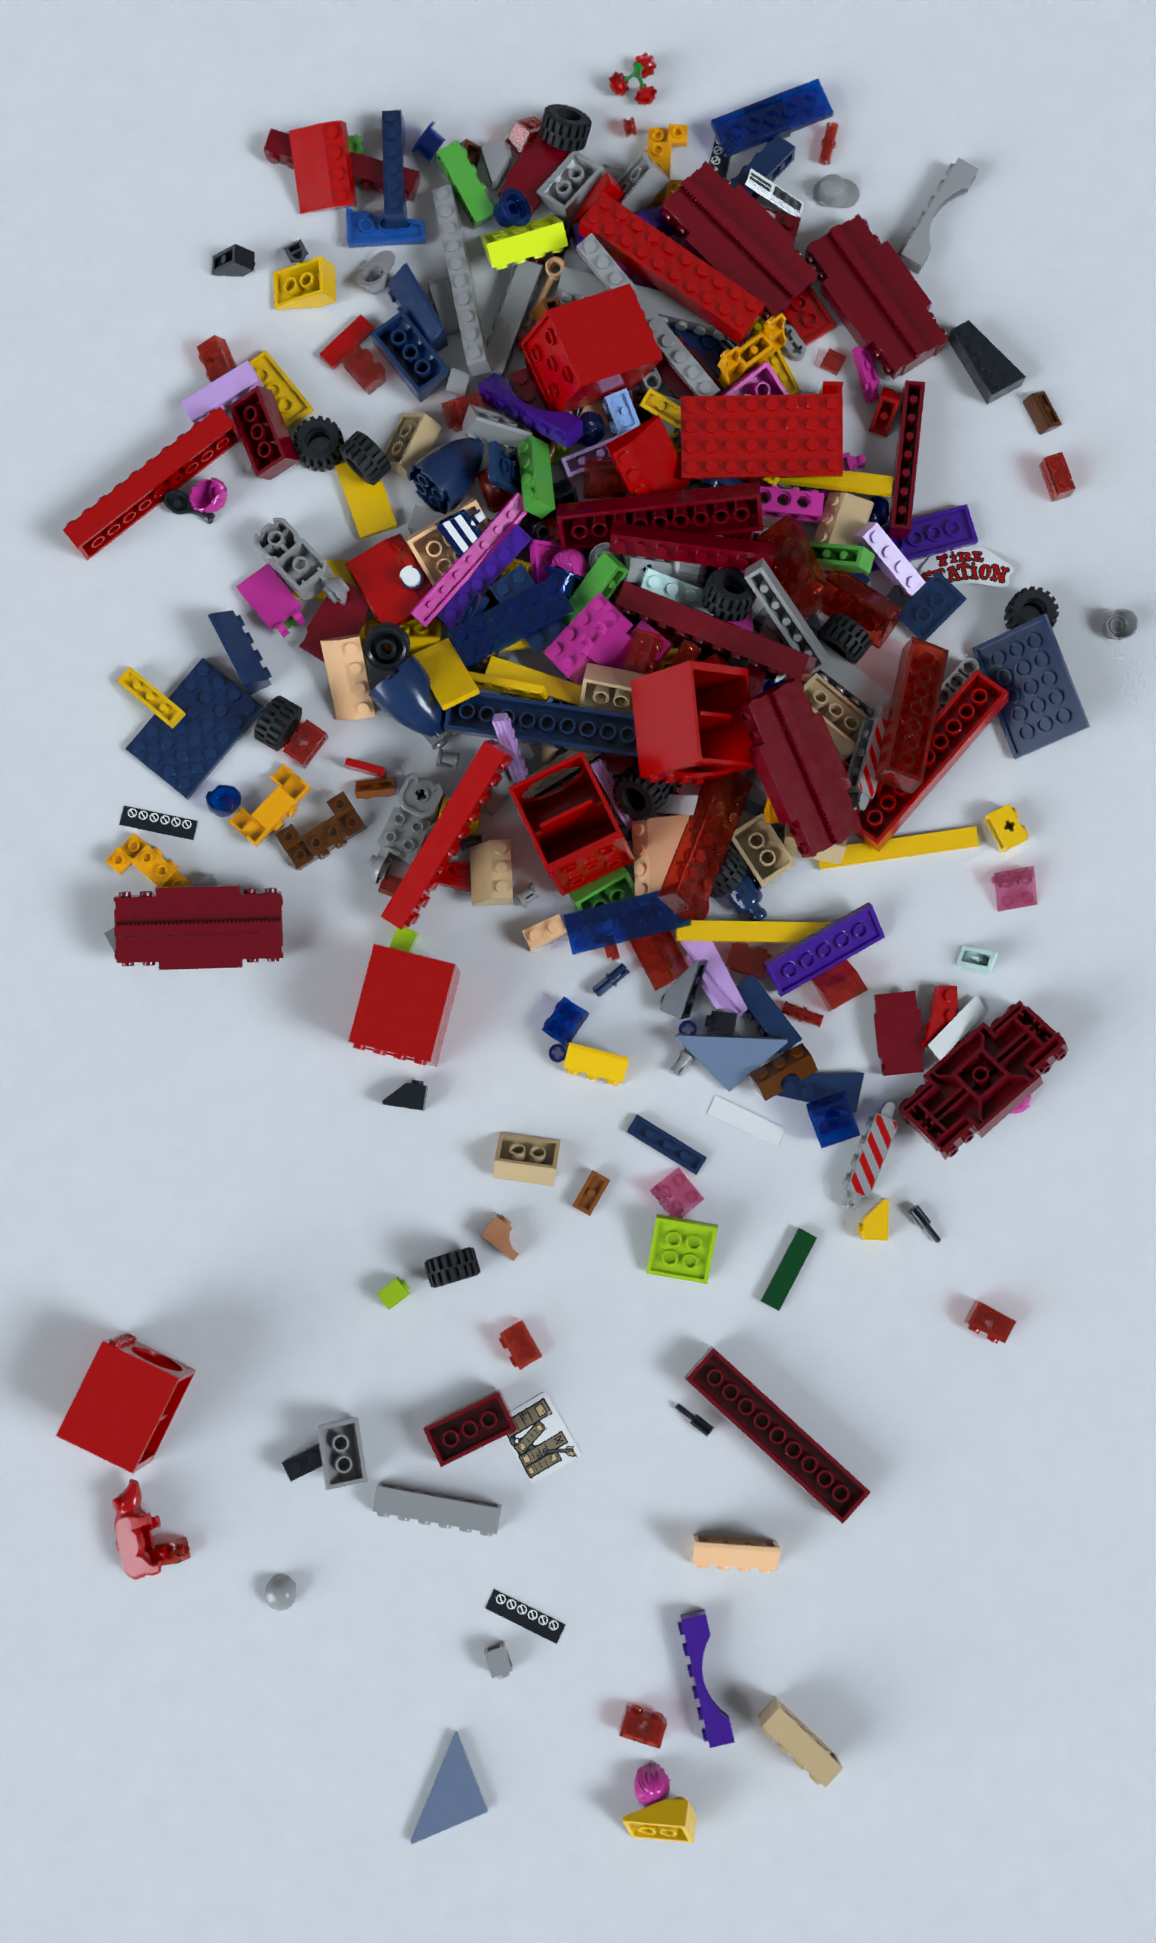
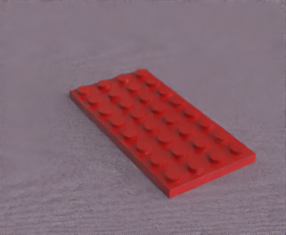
[681,393,843,480]

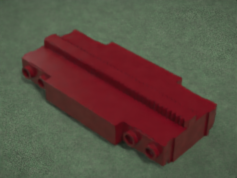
[659,161,819,321]
[804,213,948,380]
[737,677,862,858]
[113,884,284,970]
[897,1000,1068,1160]

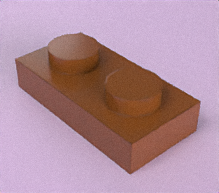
[355,777,397,799]
[572,1170,610,1216]

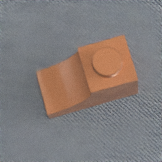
[481,1215,519,1261]

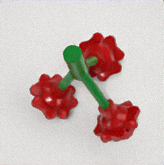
[609,52,657,105]

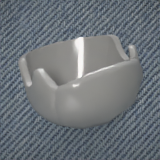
[1104,609,1139,640]
[264,1574,296,1611]

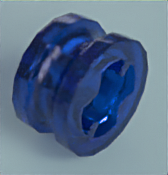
[678,1020,697,1035]
[549,1044,567,1063]

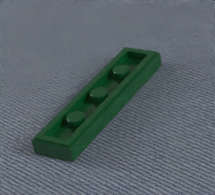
[760,1228,817,1311]

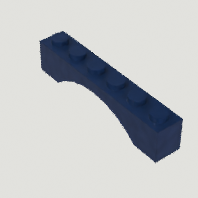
[382,109,408,229]

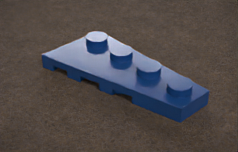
[346,208,426,248]

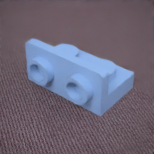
[601,388,640,436]

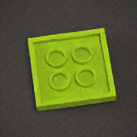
[646,1214,718,1284]

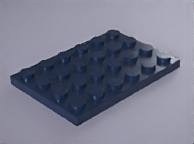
[972,614,1090,759]
[125,658,264,800]

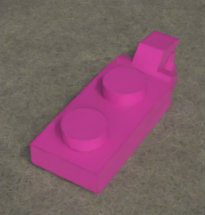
[852,346,880,403]

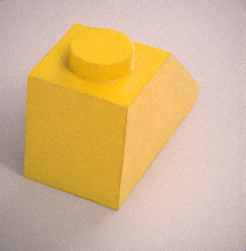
[857,1199,889,1241]

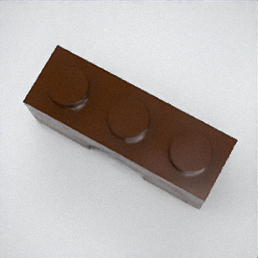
[749,1043,818,1101]

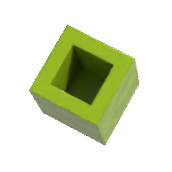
[389,927,419,953]
[376,1277,411,1310]

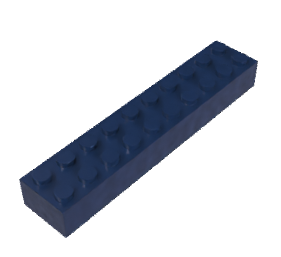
[444,692,638,760]

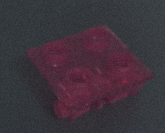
[991,866,1037,912]
[650,1167,704,1218]

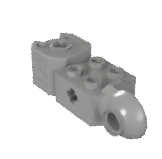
[254,518,350,606]
[589,543,707,588]
[366,773,445,884]

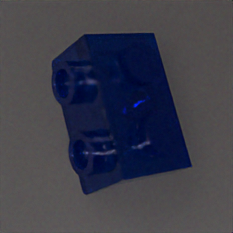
[542,996,590,1047]

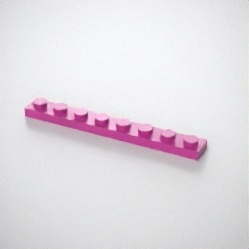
[409,493,528,627]

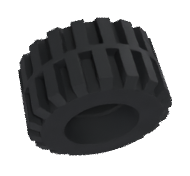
[539,104,592,151]
[293,416,344,472]
[339,431,391,486]
[701,568,756,622]
[1004,586,1059,629]
[817,613,872,665]
[254,695,302,751]
[613,764,669,821]
[697,843,747,898]
[424,1247,481,1288]

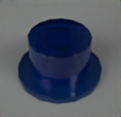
[410,121,446,162]
[493,187,532,229]
[543,566,583,598]

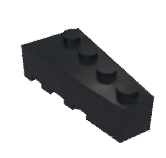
[948,320,1026,405]

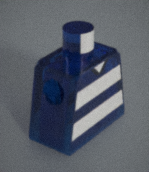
[435,509,486,558]

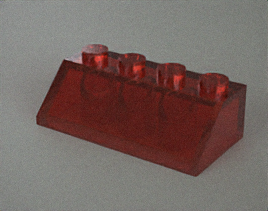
[816,571,904,649]

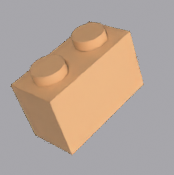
[522,914,568,952]

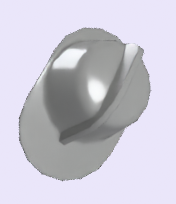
[813,174,860,208]
[356,250,395,295]

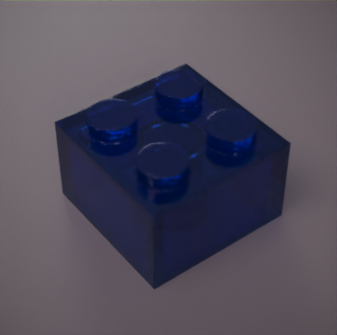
[806,1091,861,1149]

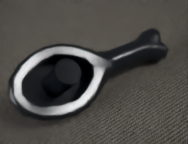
[163,490,215,524]

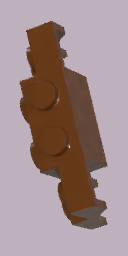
[275,791,367,871]

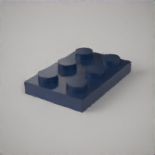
[895,571,967,643]

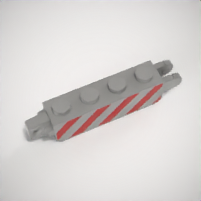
[847,705,894,811]
[842,1101,898,1210]

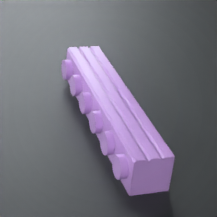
[492,713,528,782]
[589,758,637,830]

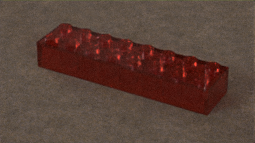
[875,636,949,794]
[658,772,753,920]

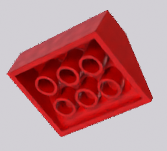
[289,120,358,214]
[605,414,690,496]
[345,533,433,626]

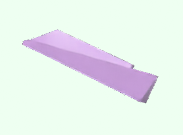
[678,941,747,1018]

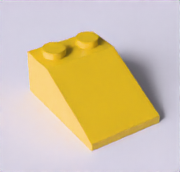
[273,255,336,310]
[622,1797,697,1843]

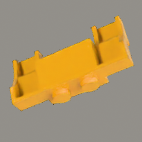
[644,124,688,207]
[718,313,787,389]
[228,763,312,848]
[105,833,193,886]

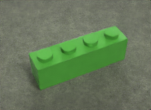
[436,141,497,229]
[517,435,555,519]
[790,541,875,574]
[558,552,630,627]

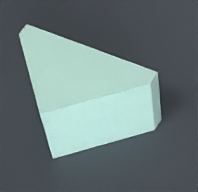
[956,945,998,975]

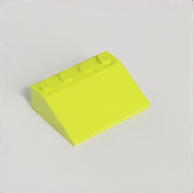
[479,214,568,270]

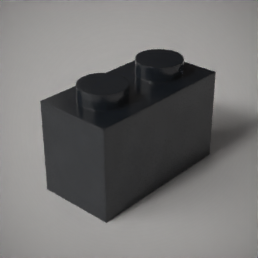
[282,1443,322,1482]

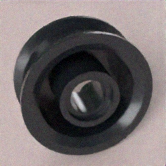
[364,622,410,671]

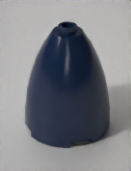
[407,437,485,514]
[368,655,446,738]

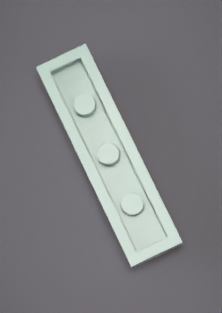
[639,567,713,615]

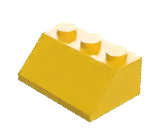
[563,1042,629,1086]

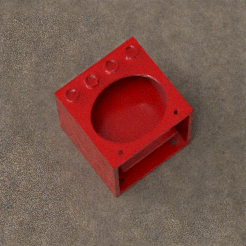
[520,283,663,412]
[630,661,755,786]
[508,751,635,896]
[348,944,461,1067]
[56,1333,196,1474]

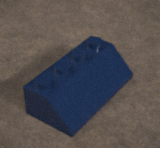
[387,263,448,352]
[371,310,450,403]
[208,610,272,695]

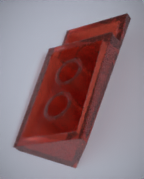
[619,903,689,991]

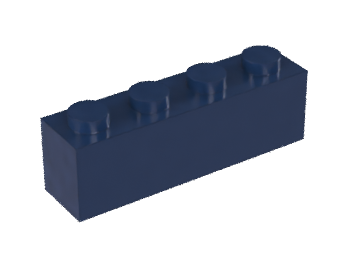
[729,135,796,200]
[736,974,802,1055]

